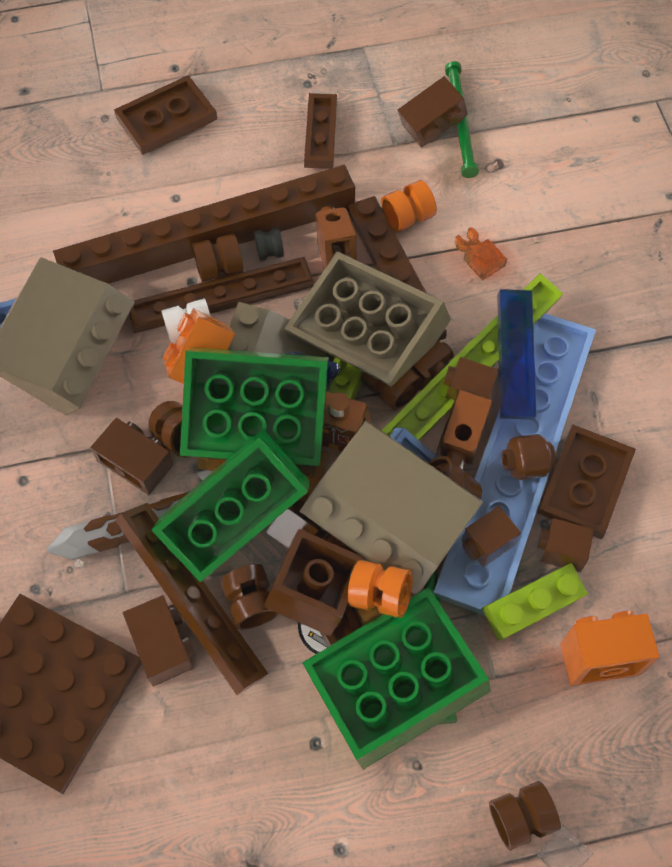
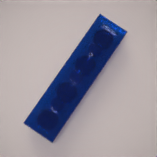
[497,289,536,420]

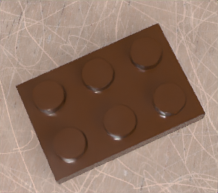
[114,75,218,155]
[537,424,636,540]

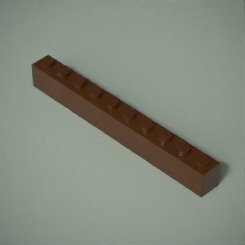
[53,164,356,284]

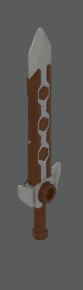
[47,469,214,560]

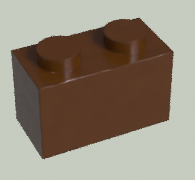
[397,76,468,148]
[90,417,173,495]
[122,595,196,687]

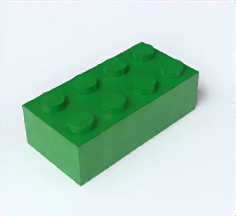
[152,429,310,582]

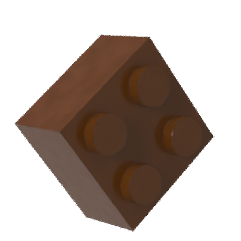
[263,528,364,636]

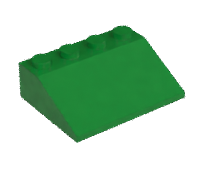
[180,347,329,466]
[302,587,491,770]

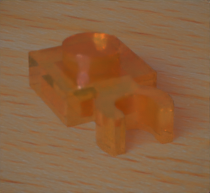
[455,227,507,281]

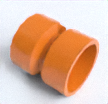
[381,180,437,233]
[348,560,413,618]

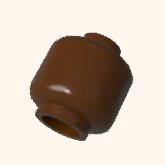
[501,434,556,481]

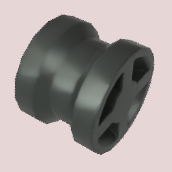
[254,227,284,262]

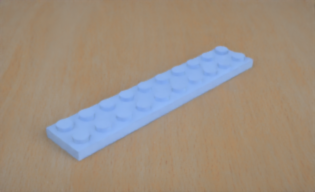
[433,314,596,616]

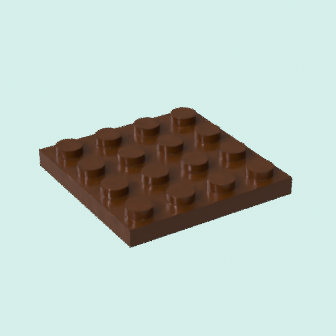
[0,594,142,794]

